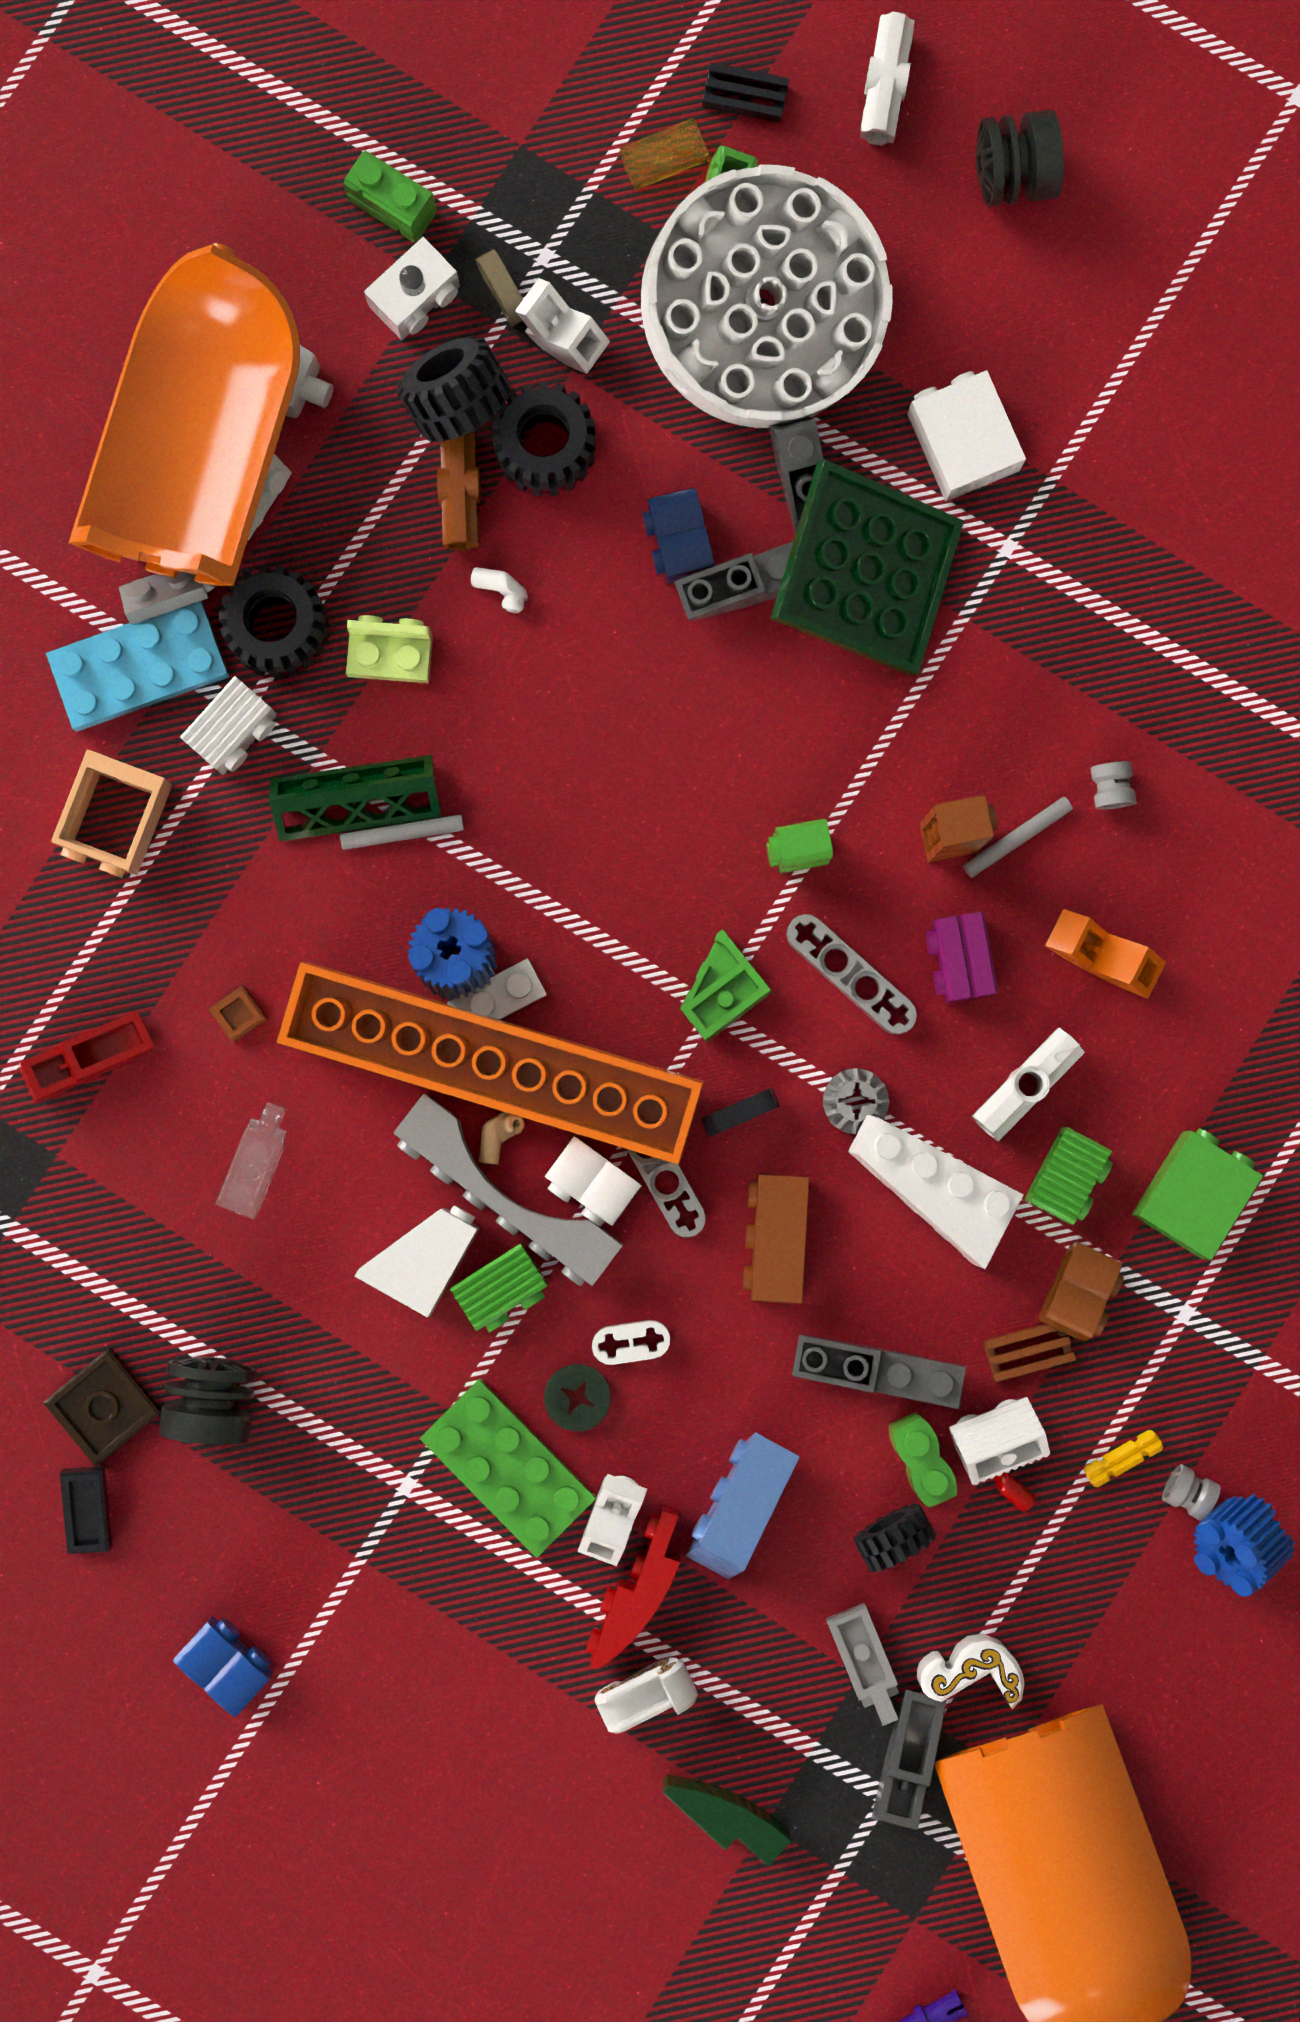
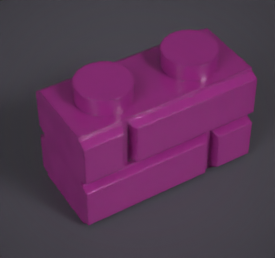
[926,912,998,1003]

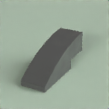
[871,1690,947,1830]

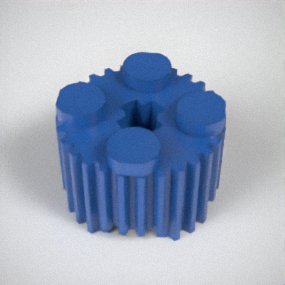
[408,908,498,1001]
[1194,1494,1295,1597]

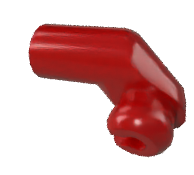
[993,1469,1036,1512]

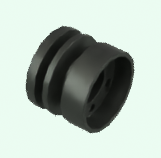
[976,109,1064,207]
[159,1356,257,1445]

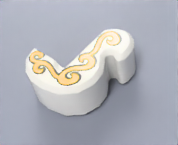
[917,1633,1025,1710]
[594,1657,698,1734]

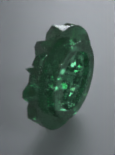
[544,1363,611,1431]

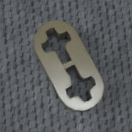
[475,249,523,327]

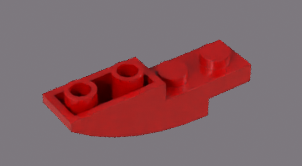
[585,1505,680,1670]

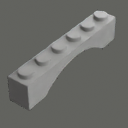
[393,1094,623,1286]

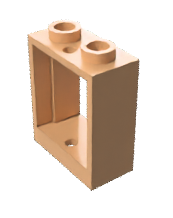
[51,749,173,878]

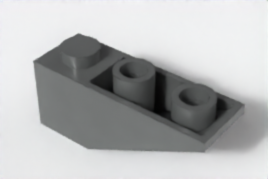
[769,416,823,535]

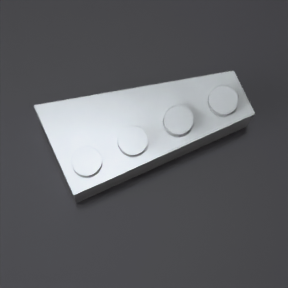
[848,1115,1023,1269]

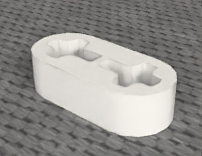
[592,1320,670,1365]

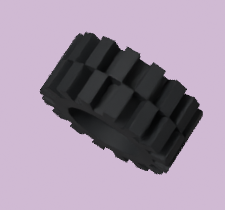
[854,1503,936,1572]

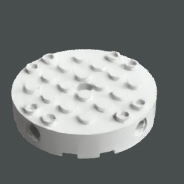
[641,165,893,428]

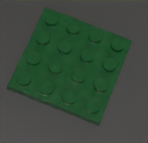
[770,459,964,676]

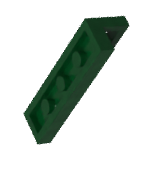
[269,755,441,842]

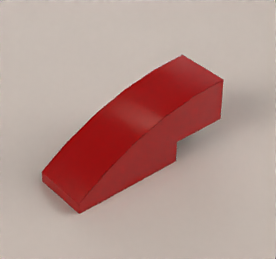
[18,1010,155,1105]

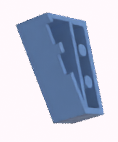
[685,1432,800,1580]

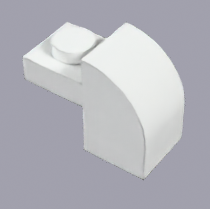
[515,278,610,374]
[577,1474,647,1566]

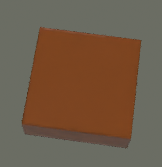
[209,985,268,1043]

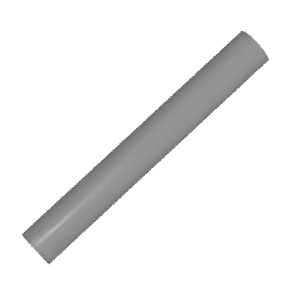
[963,796,1073,878]
[340,814,464,850]

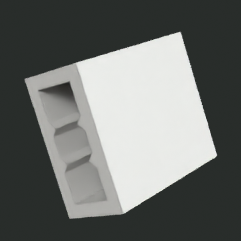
[907,370,1026,502]

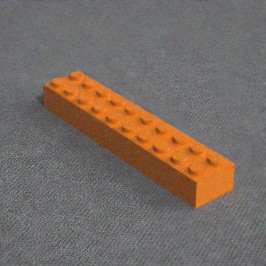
[277,962,704,1164]

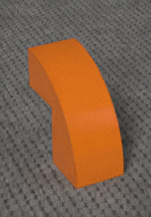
[1045,909,1166,999]

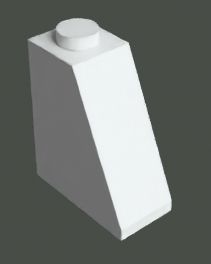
[355,1205,480,1318]

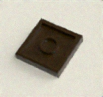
[43,1348,162,1467]

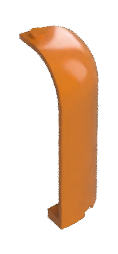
[69,243,300,586]
[934,1704,1191,2022]

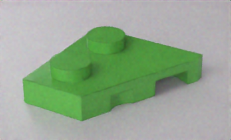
[680,929,772,1043]

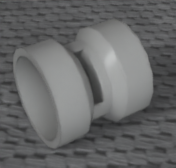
[1090,761,1137,810]
[1162,1464,1221,1521]

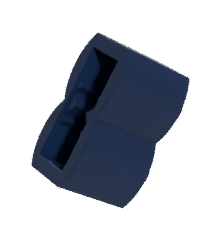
[642,488,715,584]

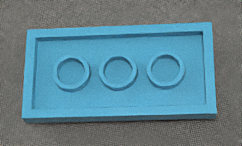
[46,601,230,732]

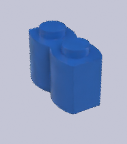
[173,1616,273,1717]

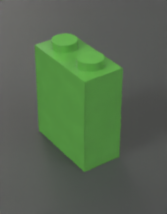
[1131,1128,1263,1261]

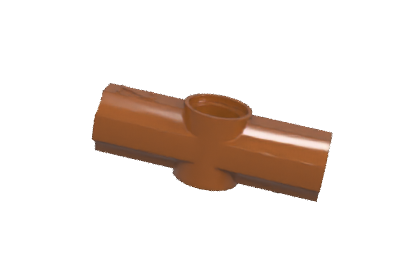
[437,429,481,551]

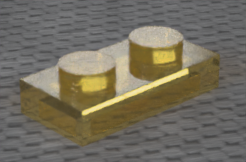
[619,118,709,191]

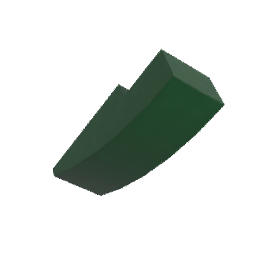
[662,1774,791,1867]

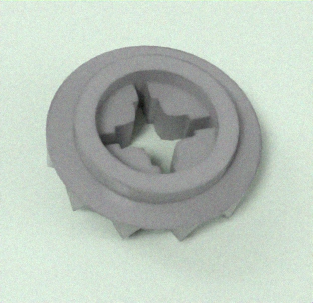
[823,1068,890,1134]

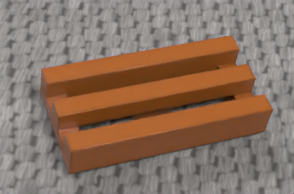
[983,1324,1076,1382]

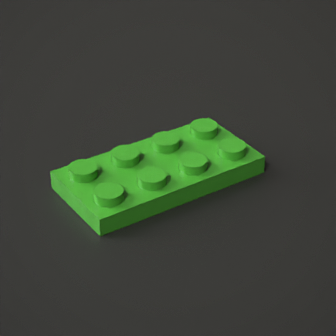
[420,1378,596,1558]

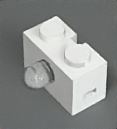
[364,237,460,341]

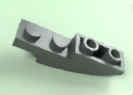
[674,541,794,621]
[792,1334,967,1409]

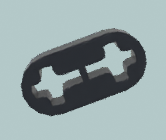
[701,1087,780,1138]

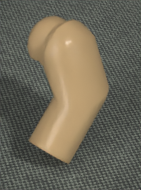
[478,1111,525,1164]

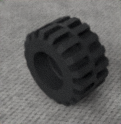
[397,336,511,442]
[492,381,596,496]
[219,565,329,678]

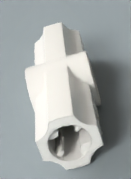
[860,12,915,146]
[971,1028,1085,1142]

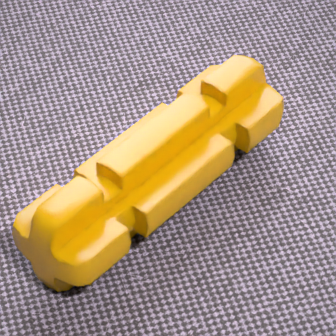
[1084,1430,1163,1487]

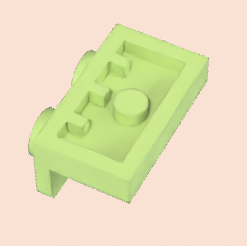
[346,615,433,684]

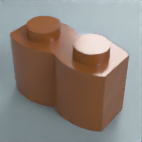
[1038,1242,1124,1342]

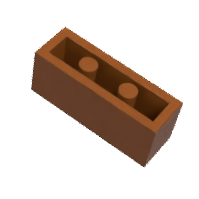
[919,795,998,863]
[743,1174,809,1304]

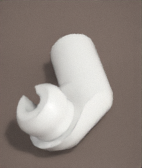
[471,567,528,613]

